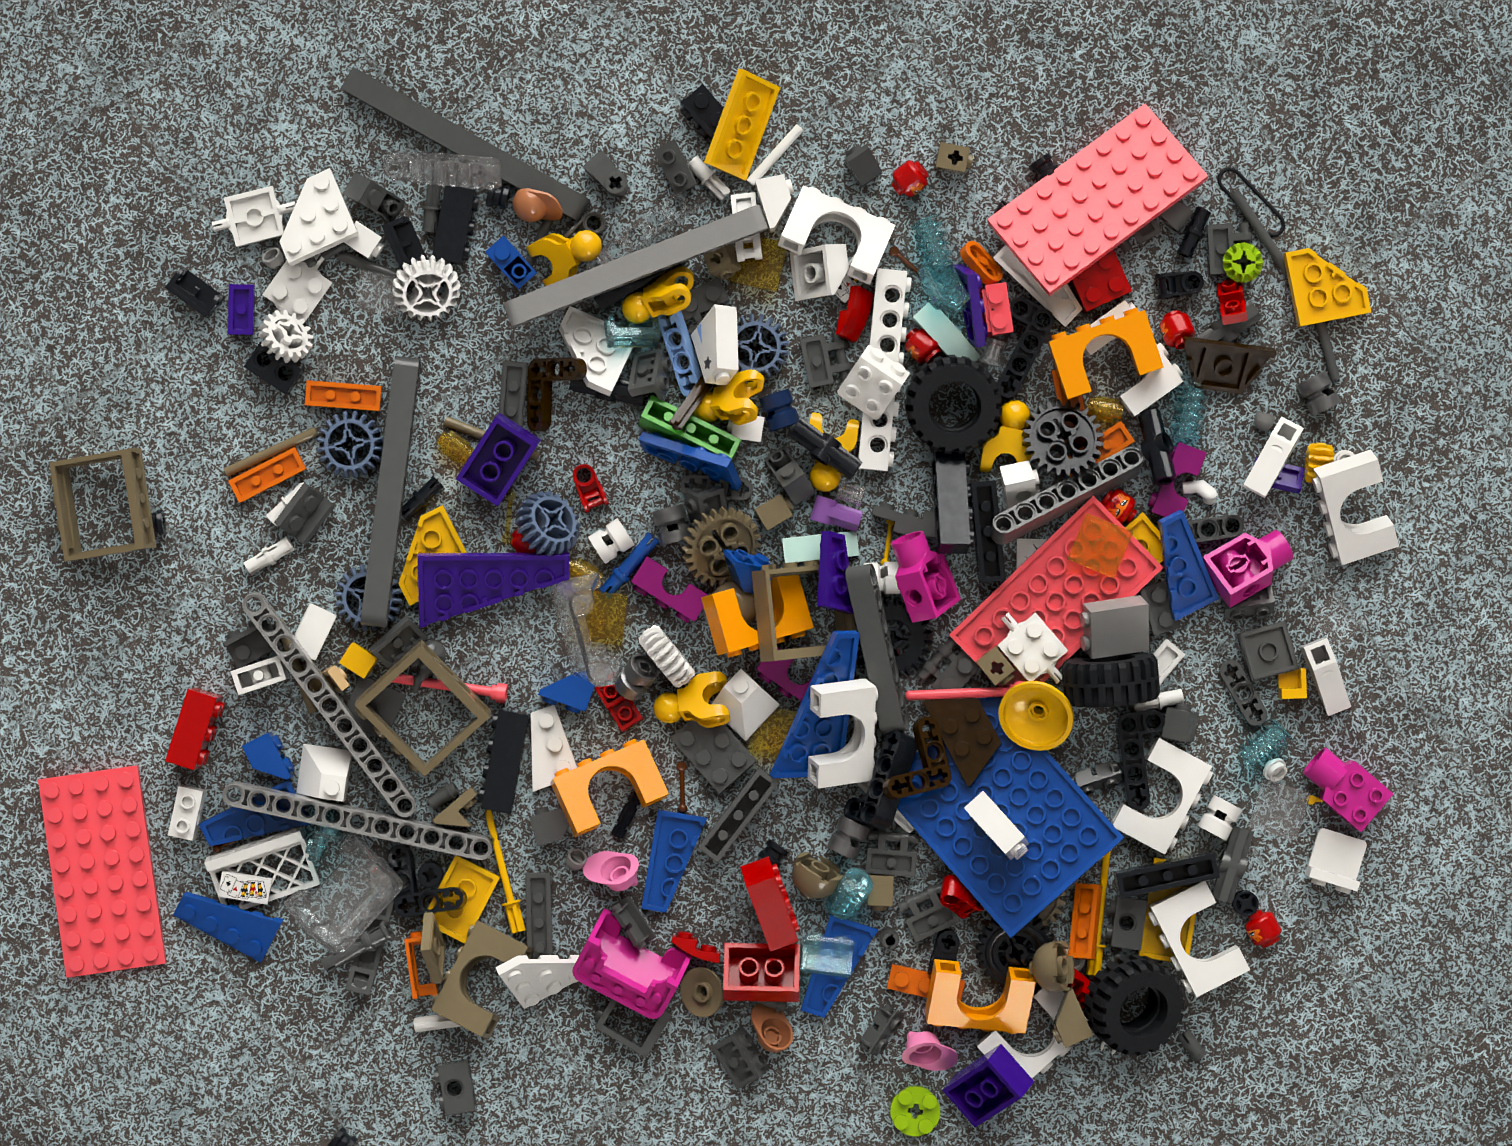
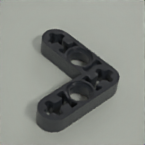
[388,845,467,918]

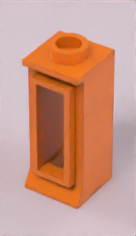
[404,931,439,999]

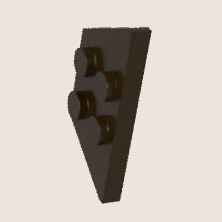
[1182,336,1277,394]
[923,698,1002,787]

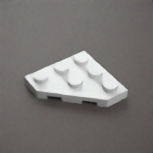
[280,168,359,266]
[559,306,638,397]
[496,955,579,1009]

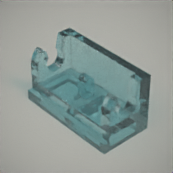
[604,316,661,348]

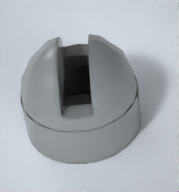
[262,247,284,270]
[1254,411,1276,431]
[566,849,587,871]

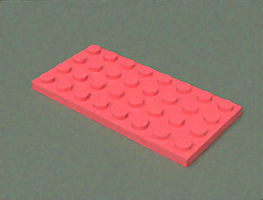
[987,104,1208,296]
[949,495,1164,687]
[38,765,167,978]

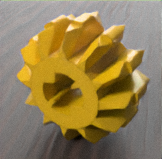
[1304,443,1334,484]

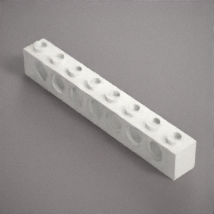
[858,268,911,472]

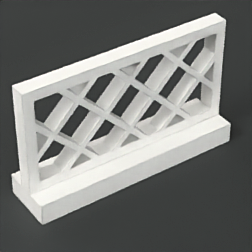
[205,826,321,910]

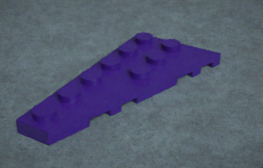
[418,553,570,628]

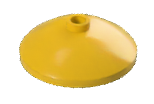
[998,681,1074,751]

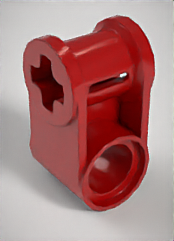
[573,464,609,513]
[940,875,985,919]

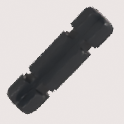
[611,791,640,839]

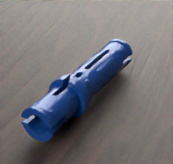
[599,532,660,598]

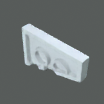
[531,705,578,792]

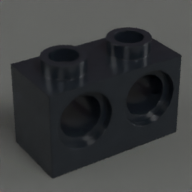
[244,342,305,395]

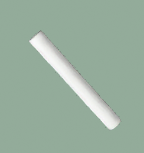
[747,124,804,186]

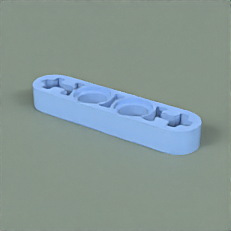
[657,311,702,397]

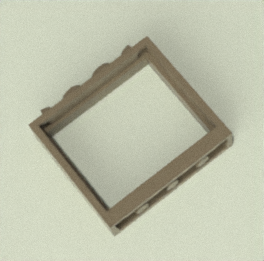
[49,448,156,562]
[752,560,858,662]
[355,640,491,777]

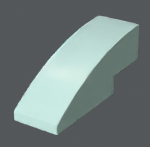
[912,300,981,362]
[782,531,859,563]

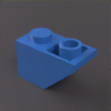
[485,235,537,290]
[723,549,772,594]
[538,673,596,714]
[242,732,295,780]

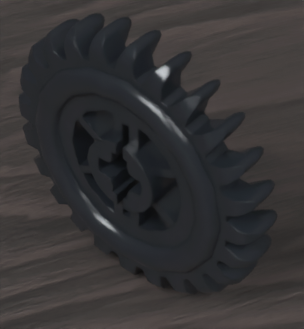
[855,597,933,677]
[975,918,1055,988]

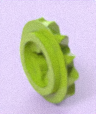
[1223,242,1263,283]

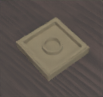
[420,912,446,984]

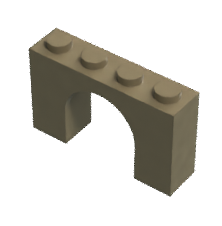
[431,920,535,1039]

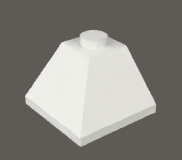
[755,174,794,233]
[790,244,849,301]
[712,669,780,741]
[296,744,352,802]

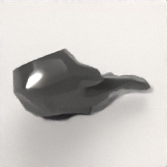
[411,640,446,694]

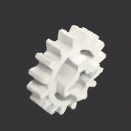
[258,310,313,363]

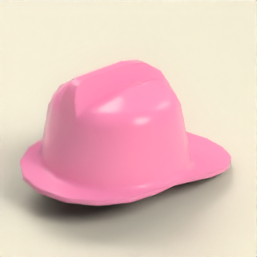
[582,851,639,892]
[902,1031,958,1071]

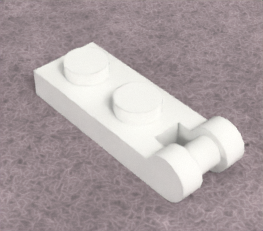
[731,192,763,262]

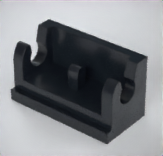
[381,216,428,271]
[165,267,224,319]

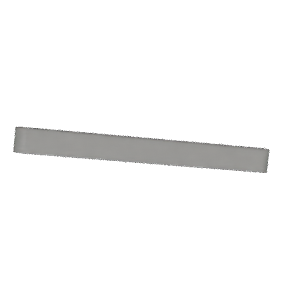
[503,205,769,328]
[242,592,416,817]
[222,781,492,860]

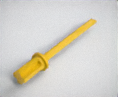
[485,810,526,934]
[1086,851,1111,976]

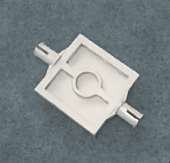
[212,186,296,247]
[262,253,332,323]
[997,612,1068,684]

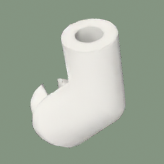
[1182,480,1217,505]

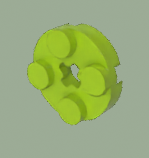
[890,1085,940,1136]

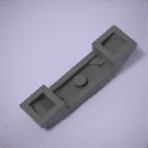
[345,892,394,996]

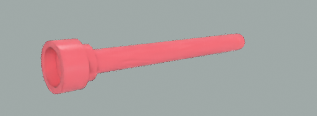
[392,674,508,704]
[905,681,1025,700]

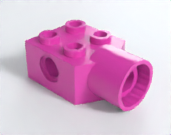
[1203,530,1293,608]
[891,531,961,623]
[1303,747,1393,832]

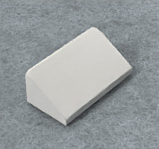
[289,603,336,660]

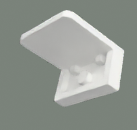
[837,345,910,420]
[1305,828,1367,894]

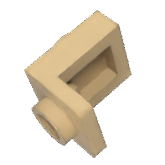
[309,665,349,702]

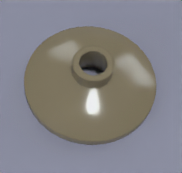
[680,967,723,1017]

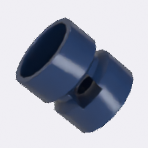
[759,389,800,432]

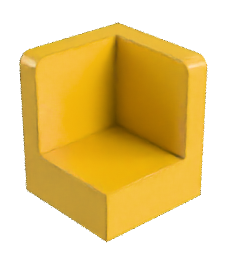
[339,642,379,679]
[1278,667,1307,699]

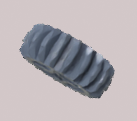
[737,314,789,379]
[317,411,384,478]
[515,490,581,556]
[335,564,403,631]

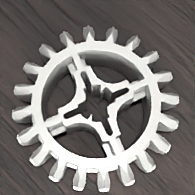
[392,255,461,322]
[639,625,695,688]

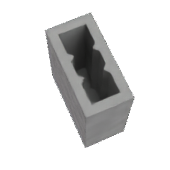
[1080,595,1149,659]

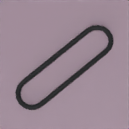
[1217,167,1285,237]

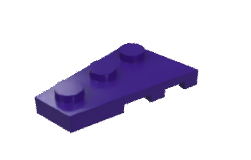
[952,264,988,348]
[817,531,854,614]

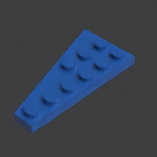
[770,630,860,779]

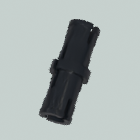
[1177,207,1211,259]
[402,476,444,522]

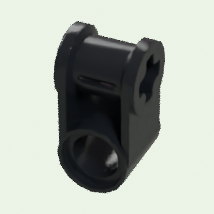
[1154,271,1204,300]
[928,929,960,974]

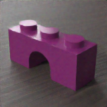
[1147,442,1207,518]
[631,557,708,623]
[756,647,814,706]

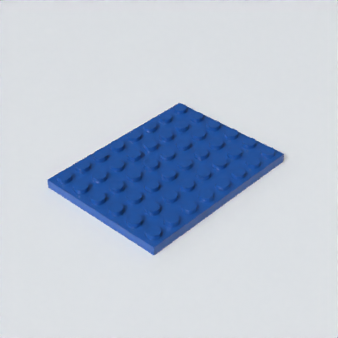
[897,697,1124,938]

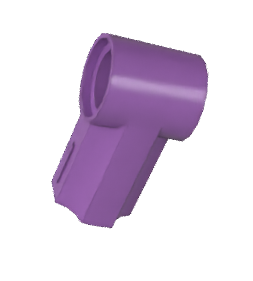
[809,495,863,532]

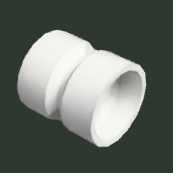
[588,518,635,564]
[863,561,900,594]
[1197,795,1242,841]

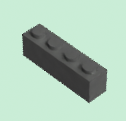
[698,767,779,863]

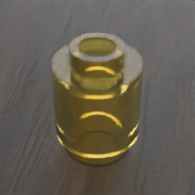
[1087,395,1124,424]
[436,430,474,465]
[569,557,604,591]

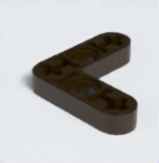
[527,357,587,432]
[883,716,951,800]

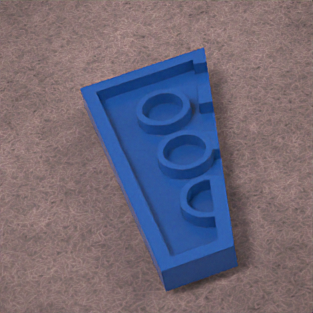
[638,431,742,491]
[1158,510,1219,621]
[198,779,310,846]
[641,809,707,913]
[173,892,284,963]
[800,914,878,1018]

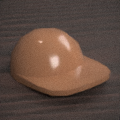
[512,188,563,222]
[751,1004,793,1053]

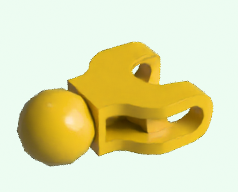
[526,230,602,286]
[621,266,694,324]
[693,370,765,425]
[979,400,1032,473]
[809,412,859,492]
[653,671,731,728]

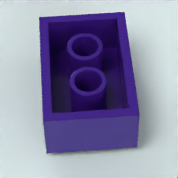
[456,412,541,506]
[942,1044,1034,1127]

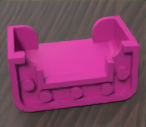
[572,908,692,1019]

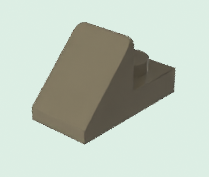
[433,786,479,827]

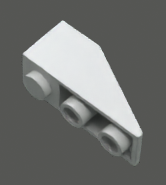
[1243,417,1304,498]
[1300,638,1351,716]

